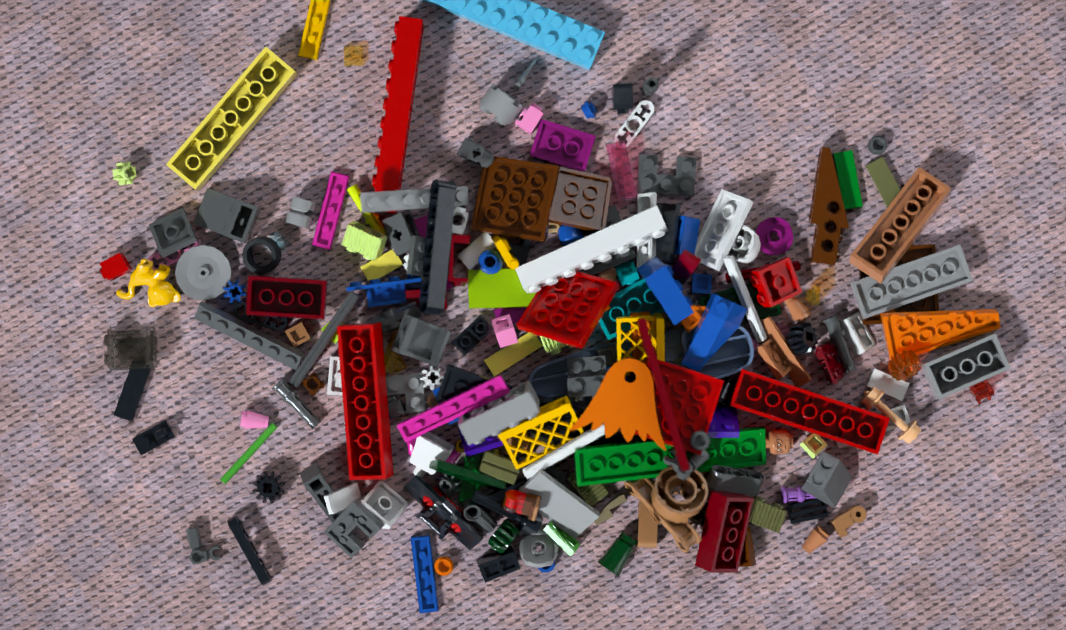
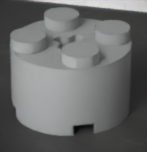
[479,84,524,126]

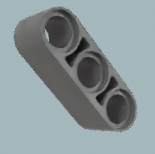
[706,465,764,496]

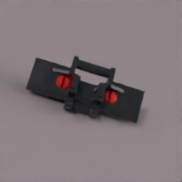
[403,475,483,550]

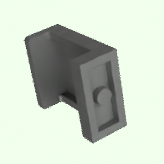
[391,313,451,367]

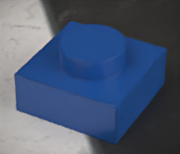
[691,273,712,294]

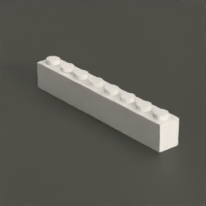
[515,205,668,293]

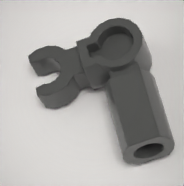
[663,449,709,480]
[186,527,221,564]

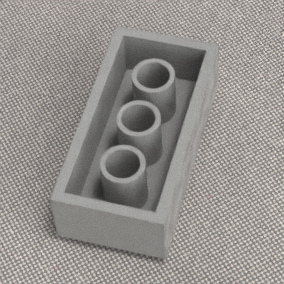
[920,333,1011,399]
[458,381,540,445]

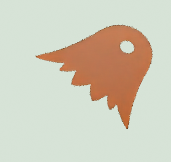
[569,358,666,451]

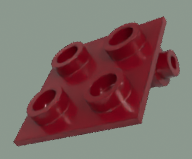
[815,342,844,384]

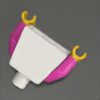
[407,432,464,478]

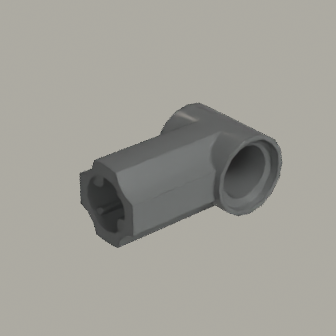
[463,497,497,535]

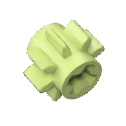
[112,162,137,185]

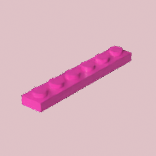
[397,374,510,443]

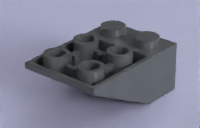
[194,188,261,244]

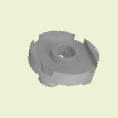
[519,530,558,568]

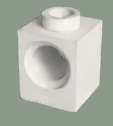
[452,206,469,235]

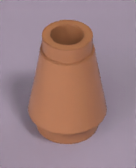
[784,296,811,322]
[802,525,830,554]

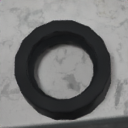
[242,236,282,274]

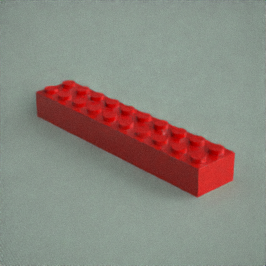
[372,16,424,214]

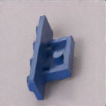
[346,275,422,307]

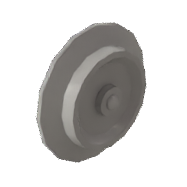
[175,245,231,301]

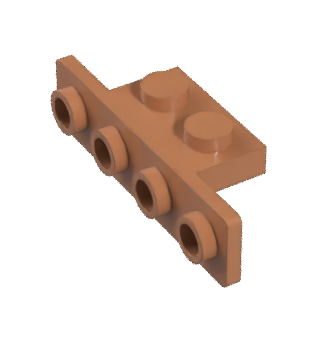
[756,316,812,388]

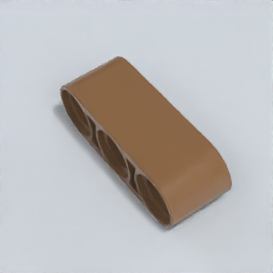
[637,500,658,548]

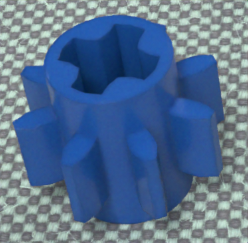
[222,279,246,303]

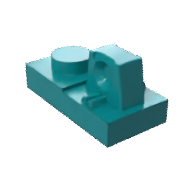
[615,260,640,286]

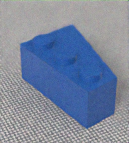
[637,256,694,325]

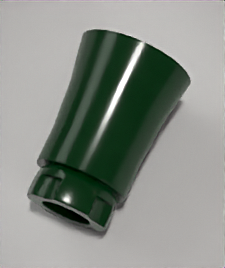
[597,533,637,577]

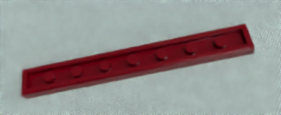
[636,318,690,471]

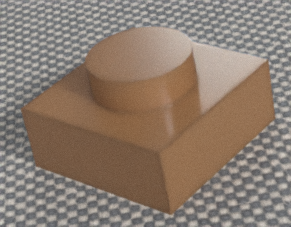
[285,322,312,348]

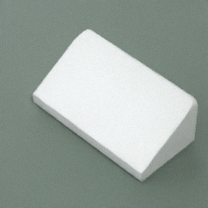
[839,311,876,356]

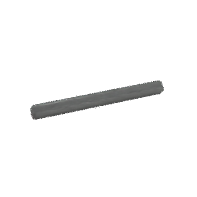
[289,291,359,387]

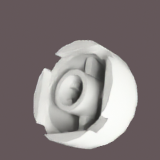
[727,225,761,265]

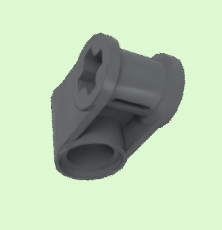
[456,137,494,168]

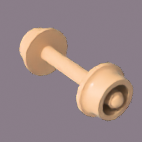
[861,387,921,444]

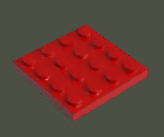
[516,271,619,348]
[634,359,724,455]

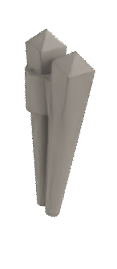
[514,59,537,91]

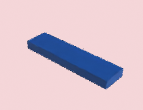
[411,535,439,614]

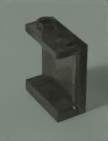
[104,326,157,371]

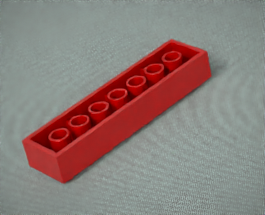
[337,322,394,480]
[729,369,890,455]

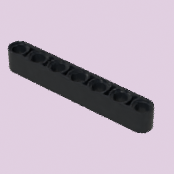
[419,179,456,315]

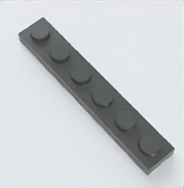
[194,301,304,370]

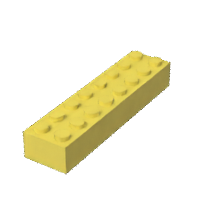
[166,47,298,191]

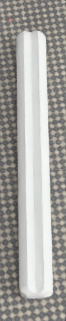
[723,255,767,343]
[523,423,605,479]

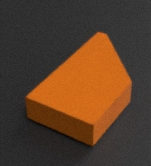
[679,305,706,332]

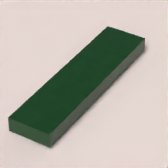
[429,460,506,490]

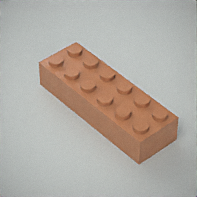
[849,167,951,284]

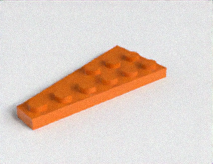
[880,309,1001,363]

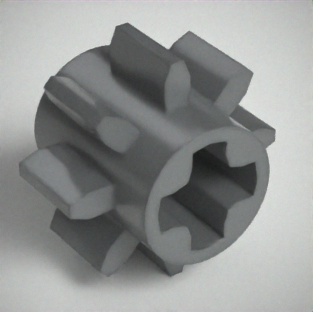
[438,474,462,496]

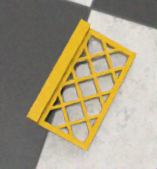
[616,313,665,378]
[498,396,585,470]

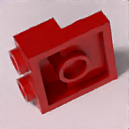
[750,257,802,307]

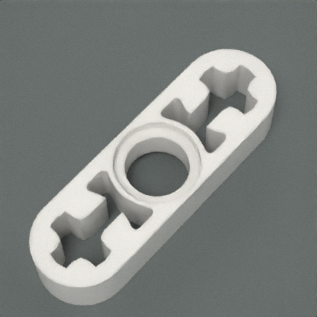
[614,100,654,149]

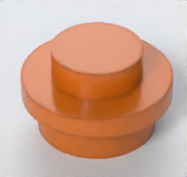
[434,556,454,576]

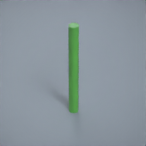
[220,423,278,484]

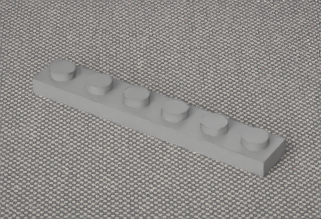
[360,186,469,213]

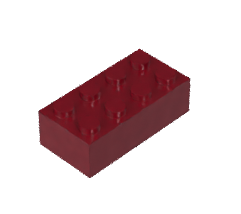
[246,275,328,319]
[695,491,754,573]

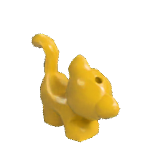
[116,259,181,307]

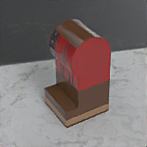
[503,490,542,521]

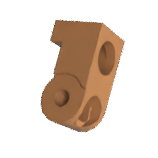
[828,505,867,538]

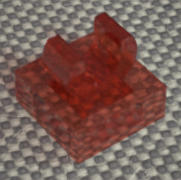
[968,379,995,404]

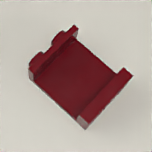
[449,235,471,287]

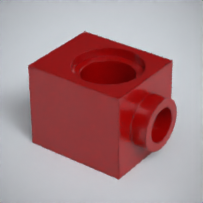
[99,253,132,281]

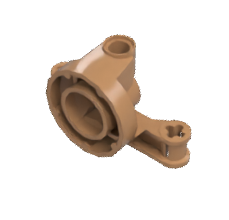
[624,466,708,553]

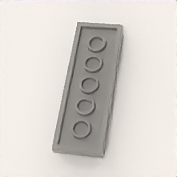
[850,245,973,319]

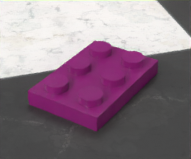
[530,119,596,172]

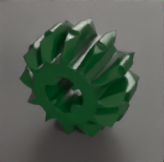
[488,520,519,553]

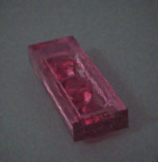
[606,140,637,201]

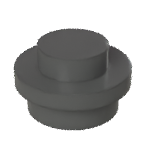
[868,136,887,155]

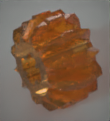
[887,349,921,382]

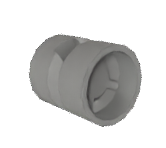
[285,196,317,229]

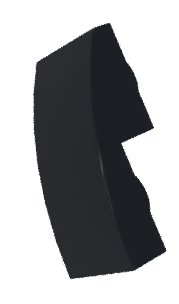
[451,315,493,356]

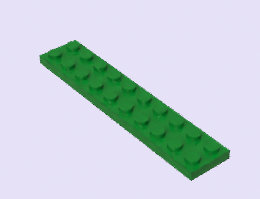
[574,426,766,486]

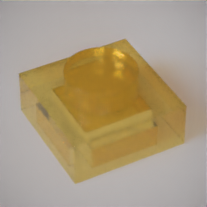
[806,285,820,305]

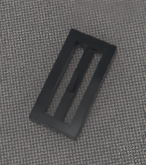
[787,499,829,524]

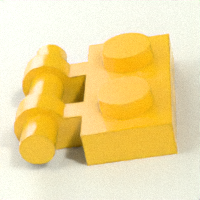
[491,235,519,269]

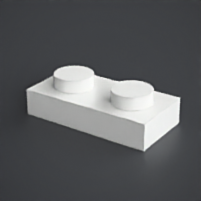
[327,356,342,396]

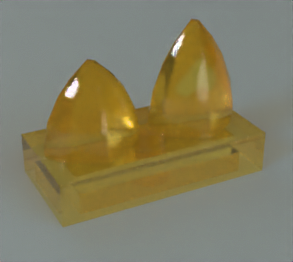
[384,333,407,374]

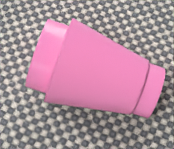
[240,410,269,429]

